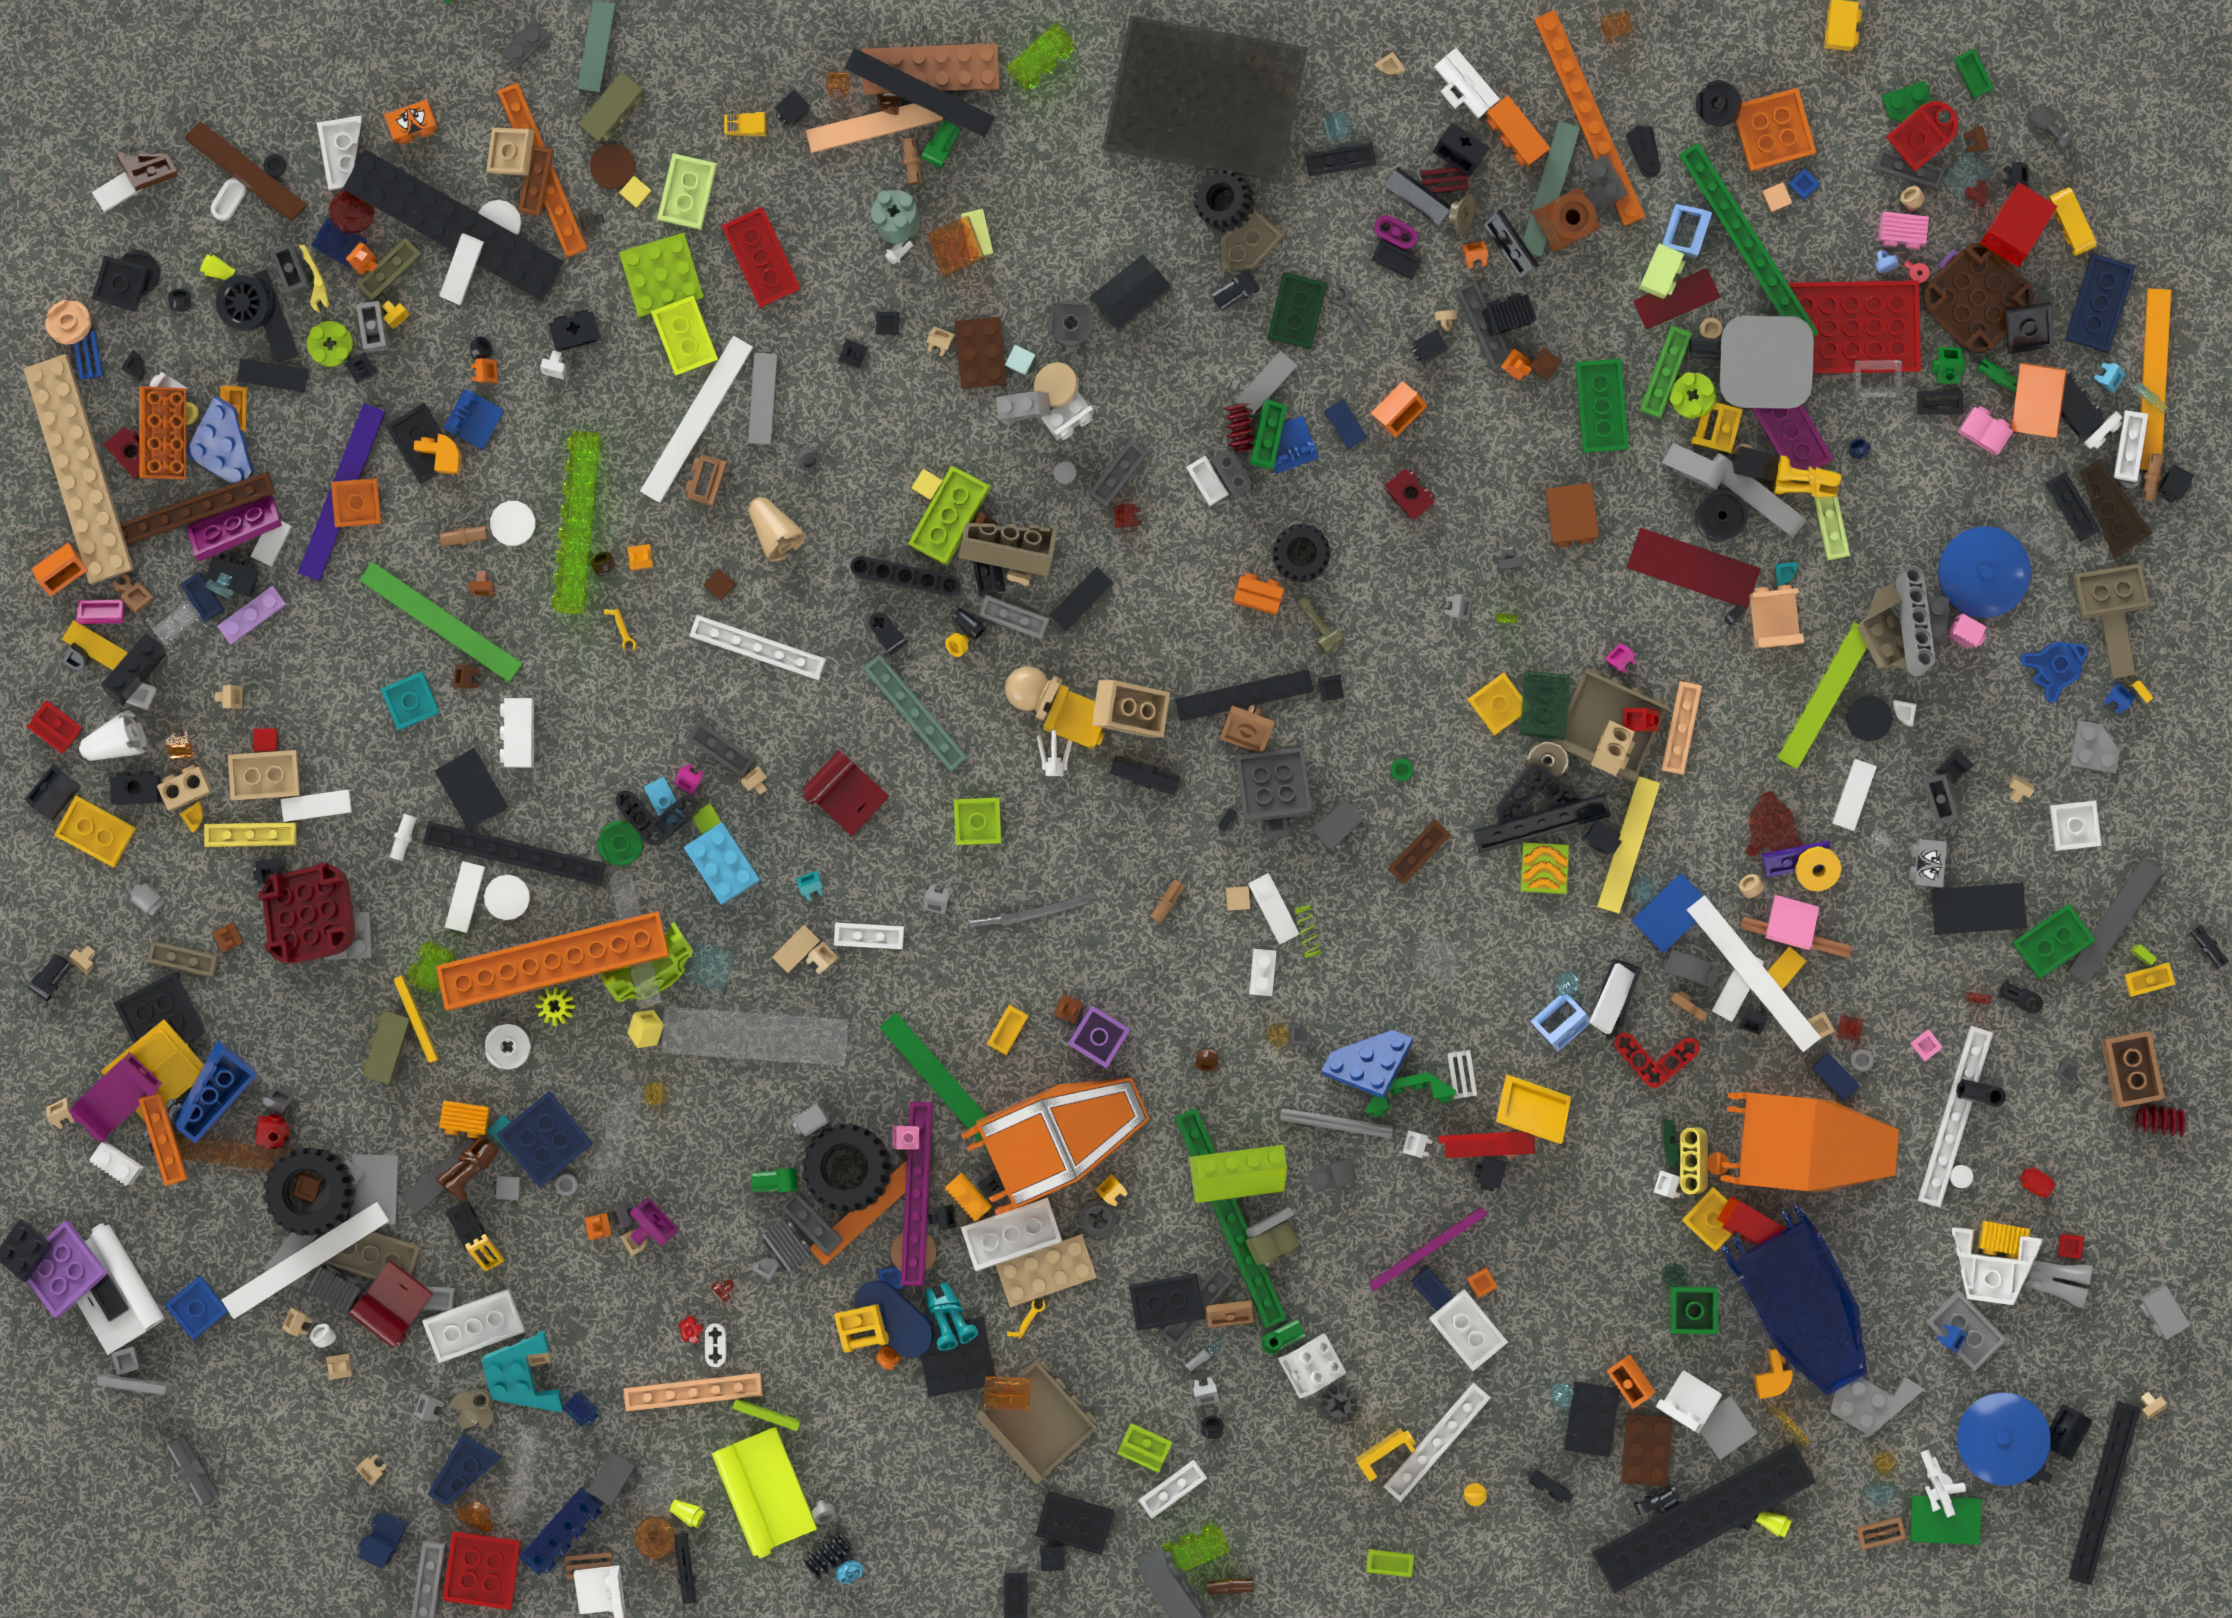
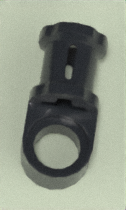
[1997,979,2043,1014]
[1633,1485,1683,1515]

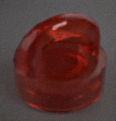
[711,1279,734,1302]

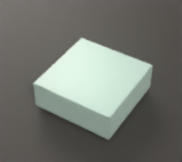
[1005,345,1035,376]

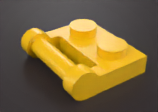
[1691,402,1743,454]
[834,1304,889,1353]

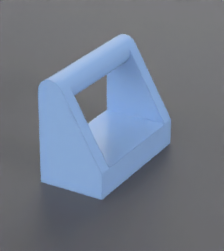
[1662,204,1712,259]
[1530,991,1591,1052]

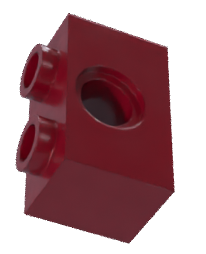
[103,427,140,481]
[1383,468,1435,522]

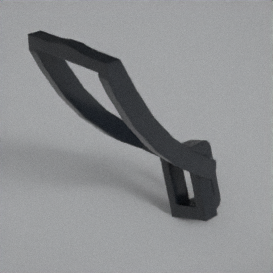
[1597,959,1642,1040]

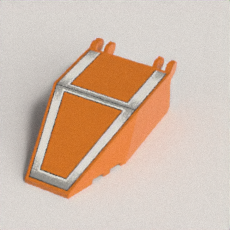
[961,1077,1150,1214]

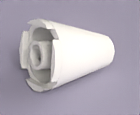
[79,710,147,761]

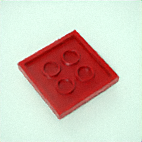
[442,1531,522,1610]

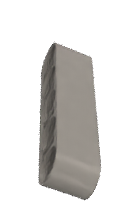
[1712,453,1806,539]
[1896,565,1935,677]

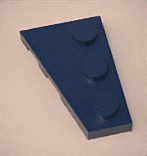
[427,1434,502,1506]

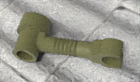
[1297,596,1343,655]

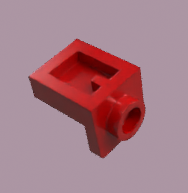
[1623,708,1660,732]

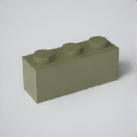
[578,72,645,144]
[361,1011,411,1084]

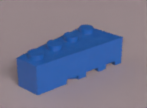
[174,1040,257,1144]

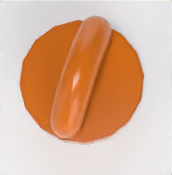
[1708,1152,1729,1175]
[876,1345,900,1370]

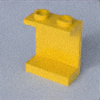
[1043,684,1105,750]

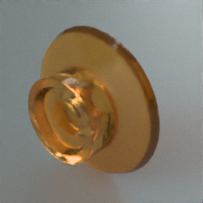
[455,1502,493,1532]
[634,1517,676,1559]

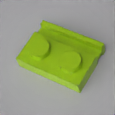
[1117,1423,1173,1473]

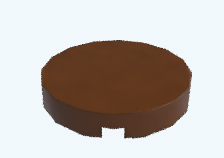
[590,143,635,189]

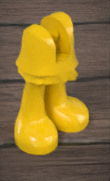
[1773,455,1842,498]

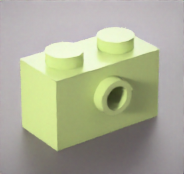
[1639,243,1685,299]

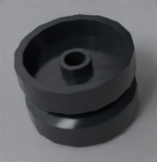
[1694,490,1748,543]

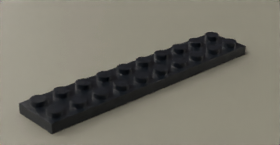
[342,149,564,301]
[1592,1442,1816,1593]

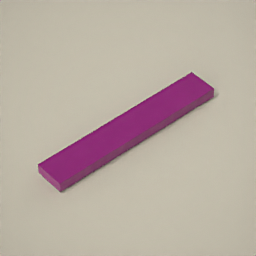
[1368,1207,1488,1292]

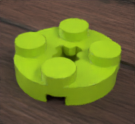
[307,321,353,367]
[1670,372,1717,419]

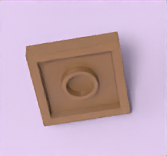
[1220,705,1275,753]

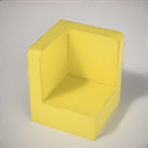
[628,1010,664,1048]

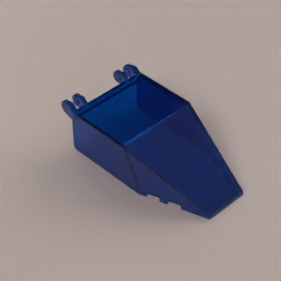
[1721,1204,1867,1396]

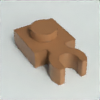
[113,574,153,614]
[1668,991,1707,1021]

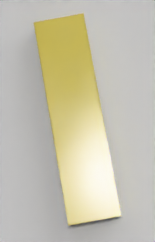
[204,823,297,847]

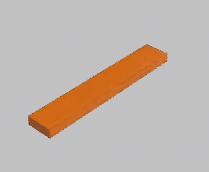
[810,1160,907,1266]

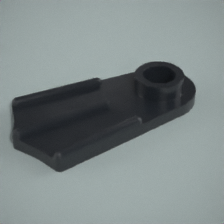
[1625,125,1660,178]

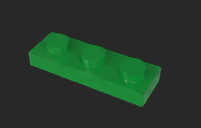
[1250,399,1287,470]

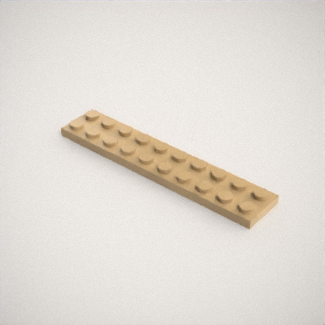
[23,354,134,584]

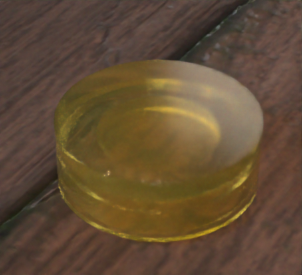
[1267,1024,1290,1046]
[1872,1451,1896,1475]

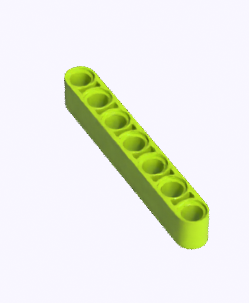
[1776,622,1867,769]

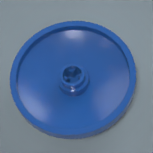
[1938,527,2031,618]
[1957,1393,2051,1486]

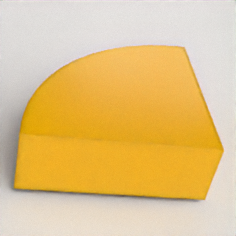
[180,801,203,833]

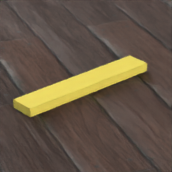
[1597,776,1660,914]

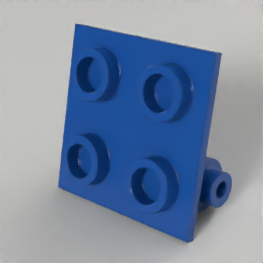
[443,389,504,450]
[1274,415,1319,474]

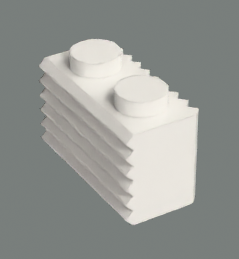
[90,1142,144,1186]

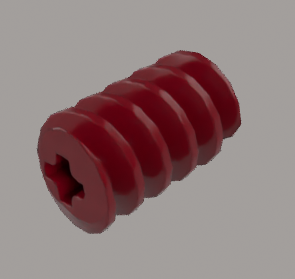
[1223,403,1255,452]
[2134,1103,2186,1138]

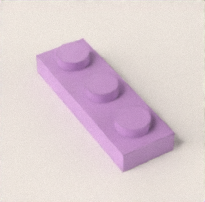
[217,586,287,645]

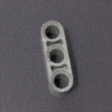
[1661,443,1727,490]

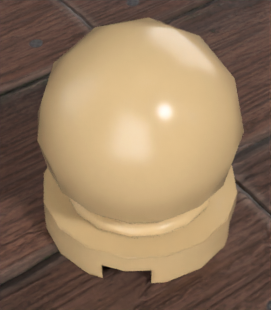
[1005,666,1063,721]

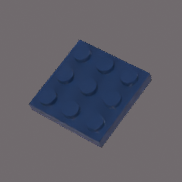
[496,1091,593,1188]

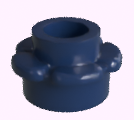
[1849,438,1871,459]

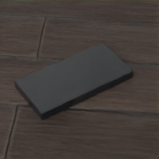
[1931,883,2027,935]

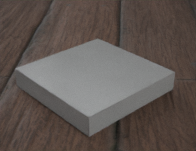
[1700,1396,1757,1460]

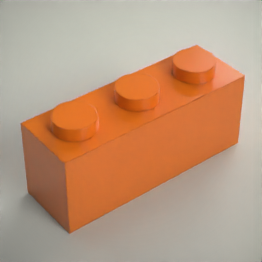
[1485,95,1550,169]

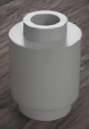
[130,883,165,916]

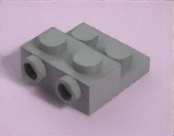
[324,912,372,960]

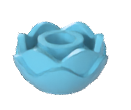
[836,1560,864,1584]

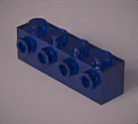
[519,1486,603,1576]

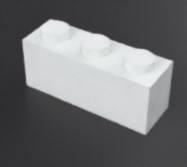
[500,698,534,768]

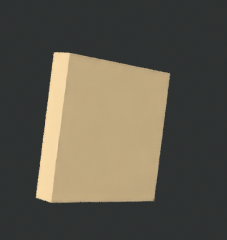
[486,128,534,176]

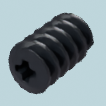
[802,1530,854,1579]

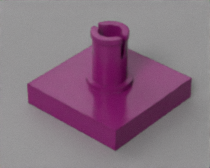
[630,1197,680,1246]

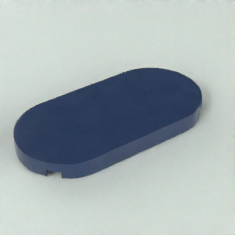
[854,1281,934,1357]

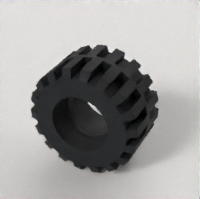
[1193,170,1255,232]
[1273,523,1330,583]

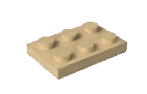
[228,750,300,801]

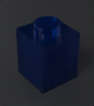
[562,1390,600,1427]

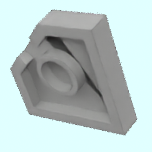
[2070,720,2120,774]

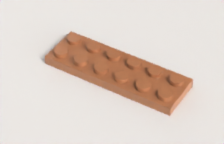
[862,43,999,95]

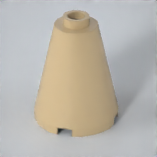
[748,497,806,562]

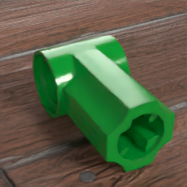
[921,120,961,169]
[751,1167,798,1192]
[1261,1319,1306,1354]

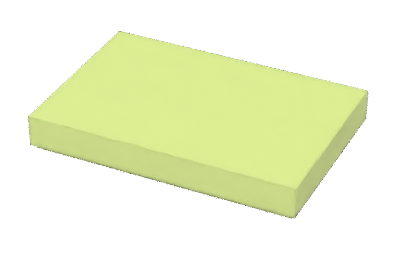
[657,153,717,230]

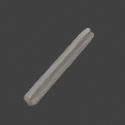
[1280,1109,1393,1138]

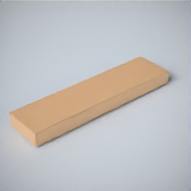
[1661,681,1702,775]

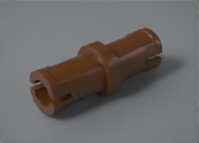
[1207,1577,1254,1596]

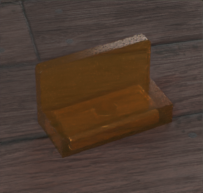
[983,1376,1031,1411]

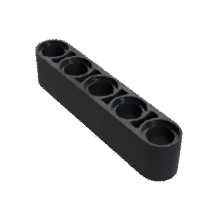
[850,556,961,597]

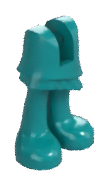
[925,1282,979,1350]

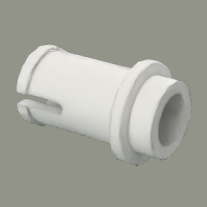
[884,239,913,265]

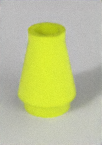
[200,254,236,280]
[669,1499,705,1528]
[1756,1511,1792,1538]

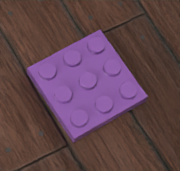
[27,1221,108,1319]

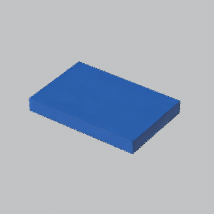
[1631,873,1703,953]

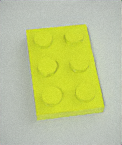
[651,295,718,376]

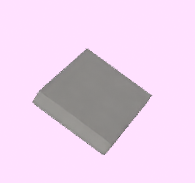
[350,1154,399,1224]
[1925,1290,2007,1372]
[97,1373,175,1395]

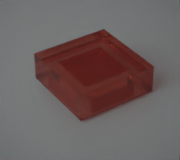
[1965,992,1992,1004]

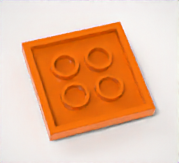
[1735,88,1816,172]

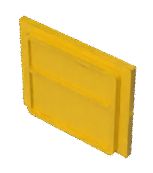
[100,1019,204,1121]
[1496,1074,1571,1144]

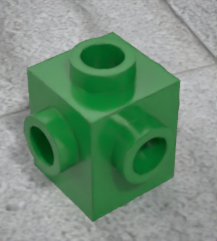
[1932,347,1966,384]

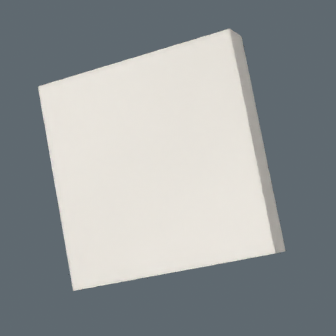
[2050,800,2102,851]

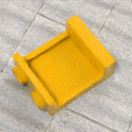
[1355,1428,1416,1482]

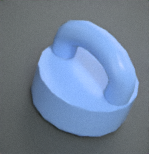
[1875,250,1899,273]

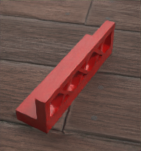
[1438,1131,1536,1158]

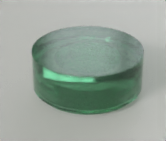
[1661,1263,1684,1286]

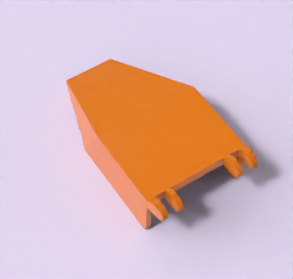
[1720,1092,1899,1192]

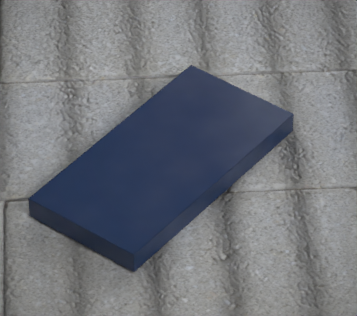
[2064,253,2136,353]

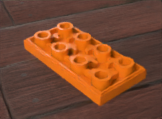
[139,386,186,480]

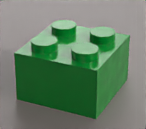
[1669,1286,1718,1334]

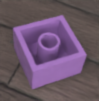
[1068,1005,1131,1068]

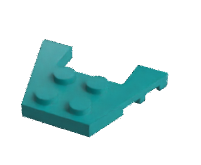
[482,1331,564,1412]

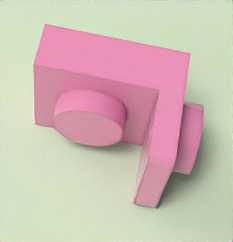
[892,1126,919,1149]

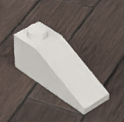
[1248,873,1299,945]

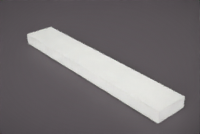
[690,615,826,681]
[1383,1382,1491,1502]

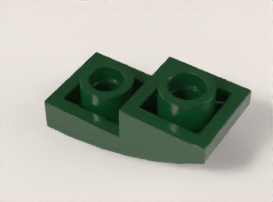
[1661,1119,1680,1167]

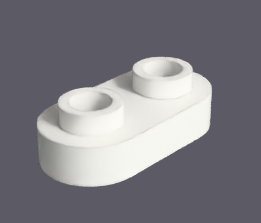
[2084,411,2123,449]

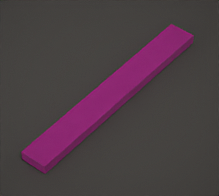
[901,1102,934,1286]

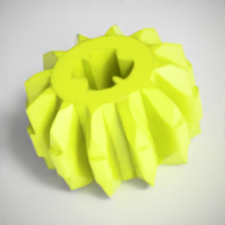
[536,987,575,1026]

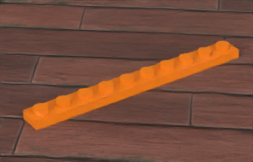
[1534,10,1645,227]

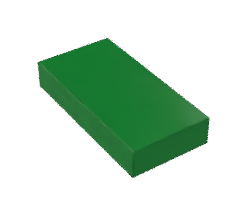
[1953,48,1995,99]

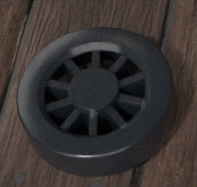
[216,274,273,331]

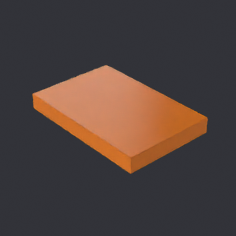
[2011,363,2067,438]

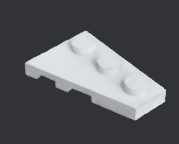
[317,115,362,191]

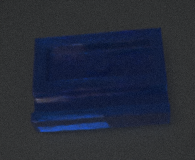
[311,217,368,269]

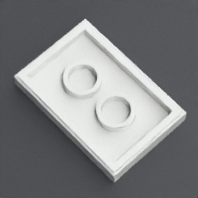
[1429,1289,1508,1371]

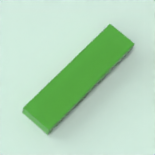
[1639,325,1693,419]

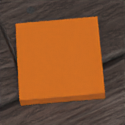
[331,478,381,527]

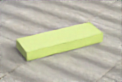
[1813,496,1850,561]

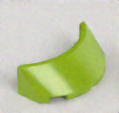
[599,922,693,1002]

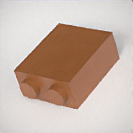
[1545,483,1599,548]

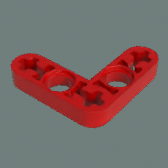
[1614,1032,1700,1088]

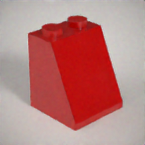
[1980,182,2058,267]

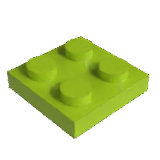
[954,798,1001,845]

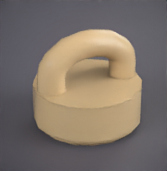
[1900,186,1925,211]
[1434,310,1458,331]
[1739,874,1764,899]

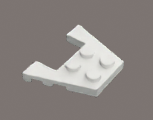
[1952,1227,2043,1305]

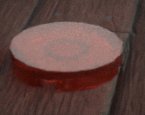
[329,190,375,234]

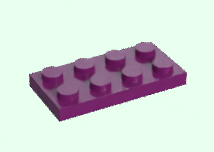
[1751,404,1834,482]
[186,495,282,562]

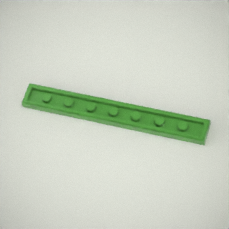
[359,562,523,682]

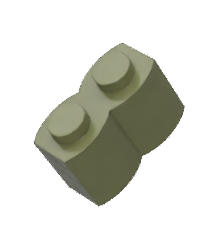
[1245,1220,1300,1267]

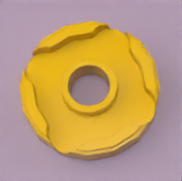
[1795,846,1842,891]

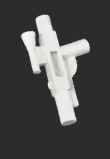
[1920,1449,1966,1518]

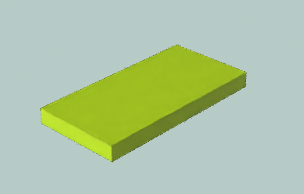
[907,465,992,567]

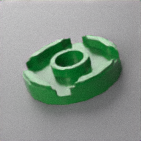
[597,820,643,866]

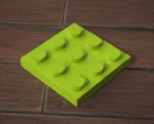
[619,233,704,318]

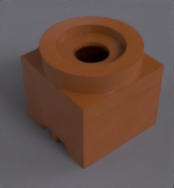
[1532,187,1601,252]

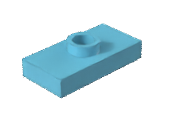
[644,777,684,826]

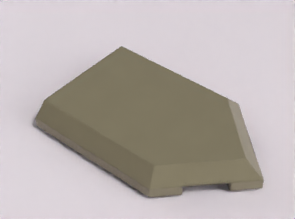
[1220,205,1285,271]

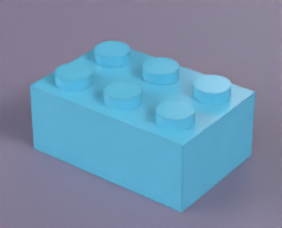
[684,822,761,905]

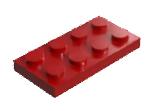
[721,207,801,309]

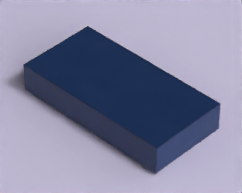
[1324,399,1367,450]
[181,572,225,623]
[1811,1053,1860,1102]
[1411,1266,1454,1312]

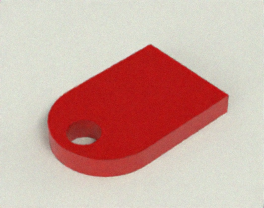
[1885,101,1958,172]

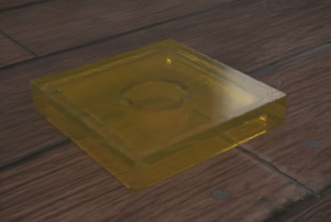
[1767,1406,1811,1448]

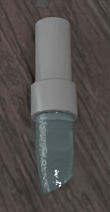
[1185,1341,1224,1372]

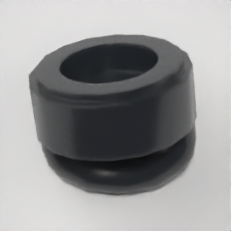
[168,289,191,312]
[470,336,493,361]
[1201,1416,1224,1439]

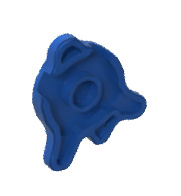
[2020,641,2088,703]

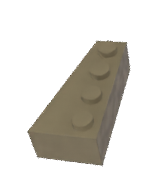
[958,523,1058,577]

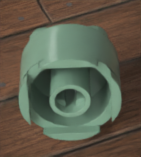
[871,190,921,243]

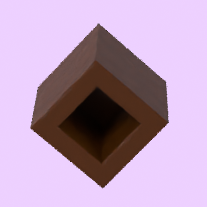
[1530,347,1562,382]

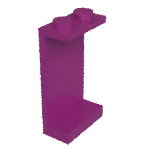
[68,1051,163,1142]

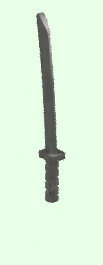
[970,892,1095,929]

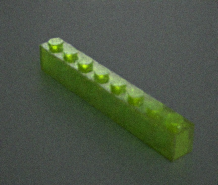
[551,430,601,616]

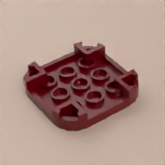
[258,863,355,964]

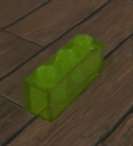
[1006,22,1075,91]
[1159,1522,1231,1571]

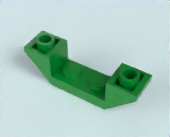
[1366,1072,1458,1118]

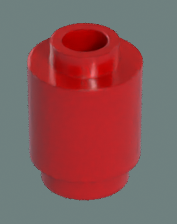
[2019,1166,2056,1198]

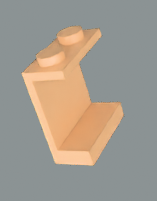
[1749,585,1804,649]

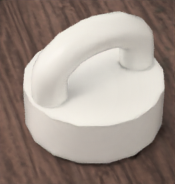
[310,1324,336,1347]

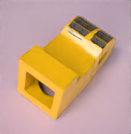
[724,112,766,136]

